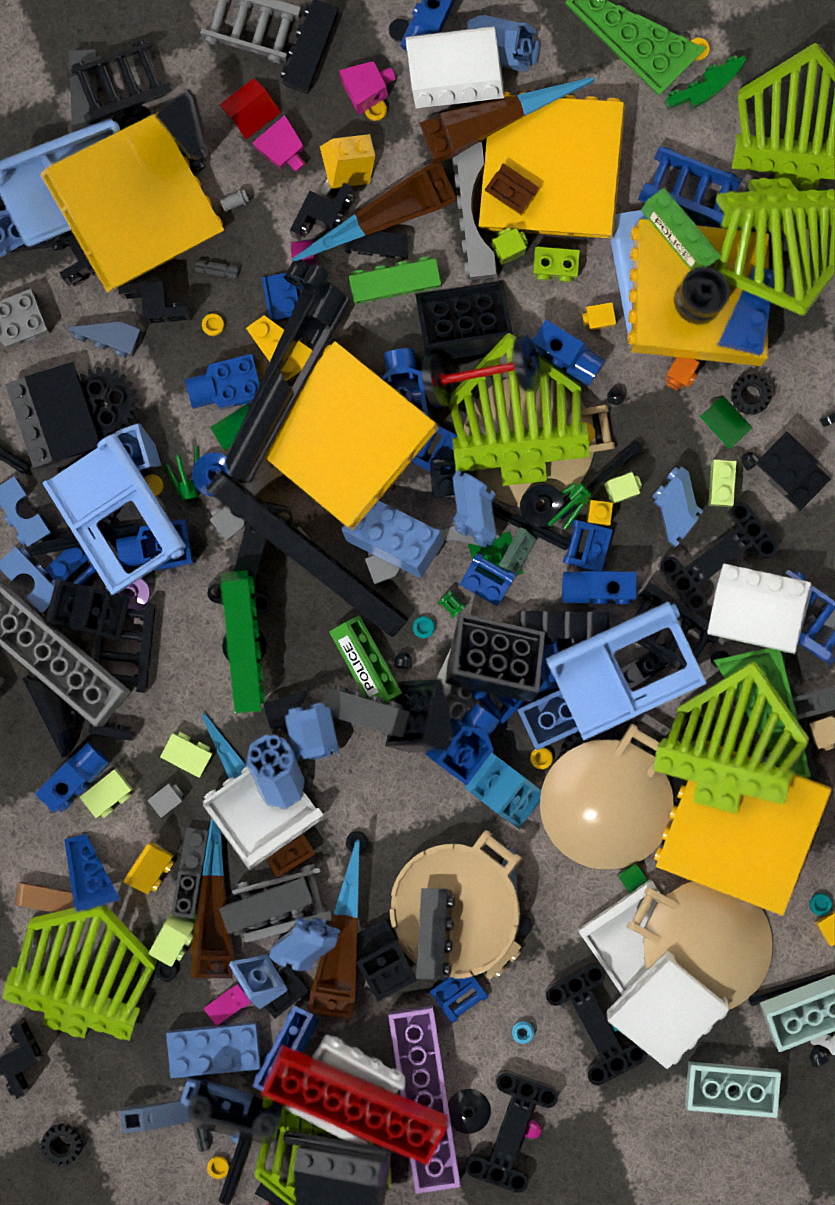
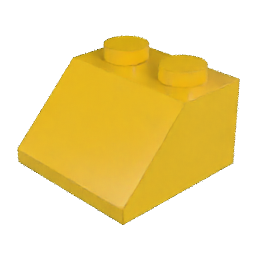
[320,134,375,189]
[123,841,174,894]

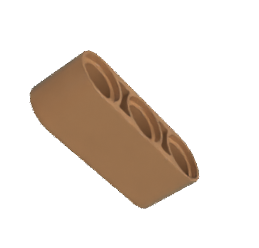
[14,882,75,912]

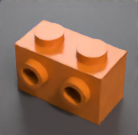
[663,357,699,391]

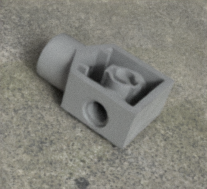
[0,289,50,349]

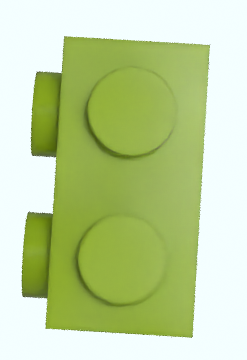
[491,227,528,266]
[532,247,580,283]

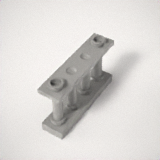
[200,0,301,64]
[232,864,332,942]

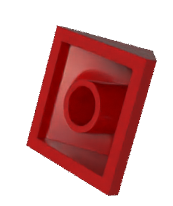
[219,78,281,140]

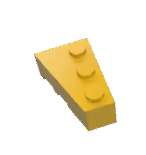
[246,315,321,383]

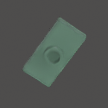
[499,527,536,577]

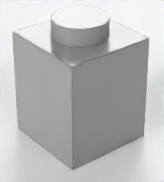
[147,783,184,818]

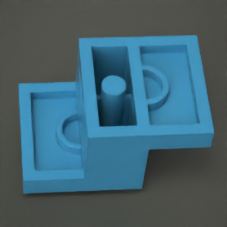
[465,753,541,829]

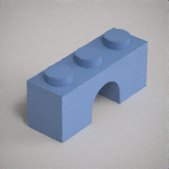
[0,476,53,548]
[0,546,55,614]

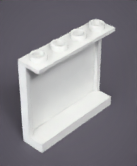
[203,767,323,870]
[577,879,660,995]
[607,950,729,1069]
[285,1035,405,1144]

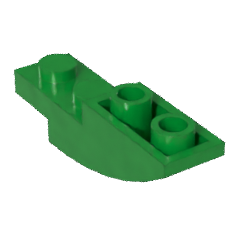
[664,55,746,110]

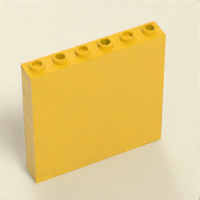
[479,92,625,239]
[40,112,224,293]
[628,219,769,366]
[265,342,439,531]
[654,740,831,916]

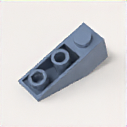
[69,321,142,358]
[120,1100,190,1134]

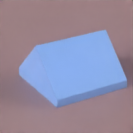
[229,954,287,1009]

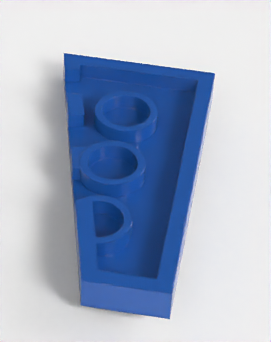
[717,266,774,356]
[64,834,120,912]

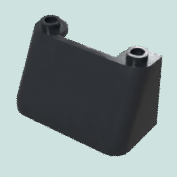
[155,89,207,174]
[188,1080,284,1144]

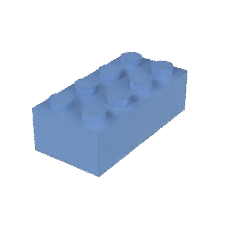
[342,501,444,579]
[517,689,579,750]
[166,1021,261,1078]

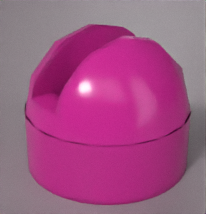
[523,1119,542,1139]

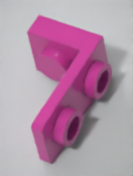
[204,982,251,1026]

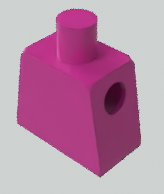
[339,62,396,115]
[253,116,306,172]

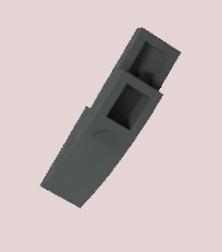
[792,687,835,720]
[171,827,209,919]

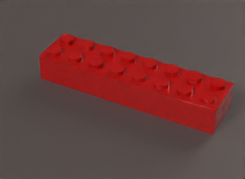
[261,1045,447,1165]

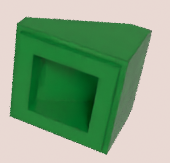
[617,863,648,893]

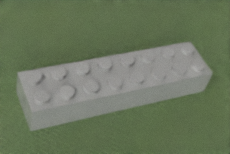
[0,581,131,726]

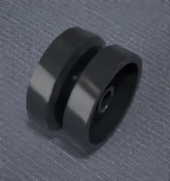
[673,267,730,325]

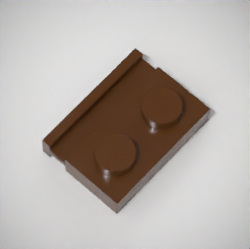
[485,163,540,216]

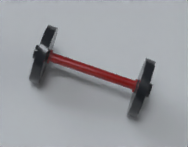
[422,335,541,409]

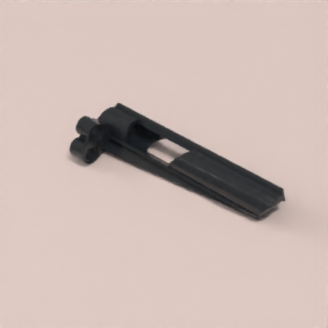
[225,259,351,484]

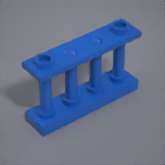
[638,146,742,228]
[786,570,835,666]

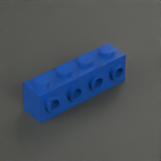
[253,1005,320,1091]

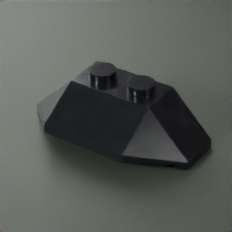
[22,676,79,758]

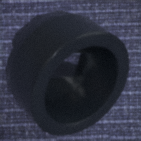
[607,388,625,406]
[741,451,760,471]
[710,650,729,668]
[394,652,412,669]
[809,1048,829,1067]

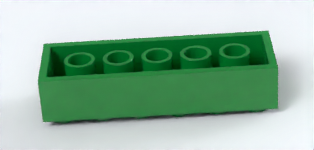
[221,570,265,713]

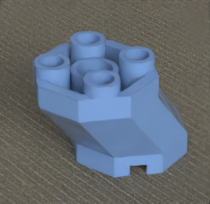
[467,15,540,71]
[652,466,703,547]
[453,470,496,548]
[285,703,340,762]
[246,735,305,810]
[269,918,340,971]

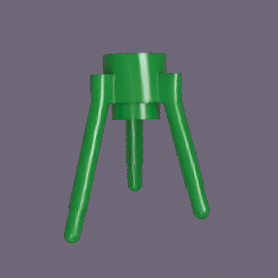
[165,445,199,500]
[548,482,592,529]

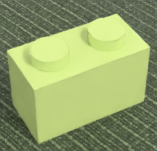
[708,460,736,507]
[604,472,642,504]
[160,731,213,778]
[79,769,133,818]
[148,914,194,967]

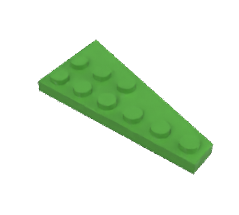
[565,0,706,96]
[714,648,811,778]

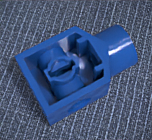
[399,0,456,52]
[532,320,605,386]
[381,348,432,420]
[185,354,260,410]
[116,519,194,572]
[562,571,636,604]
[425,703,500,786]
[35,742,110,813]

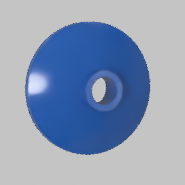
[192,452,230,497]

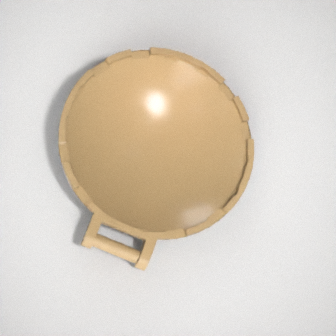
[464,378,615,507]
[540,724,674,870]
[390,830,522,979]
[627,881,773,1010]

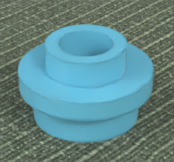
[512,1021,534,1044]

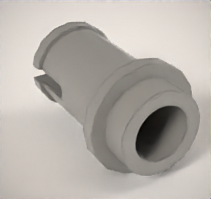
[220,189,250,212]

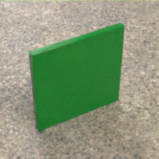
[700,396,752,449]
[210,404,249,451]
[468,531,523,580]

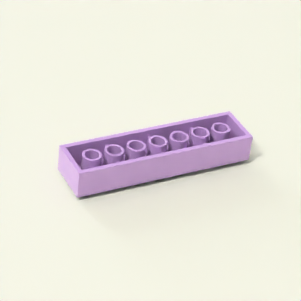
[389,1005,460,1194]

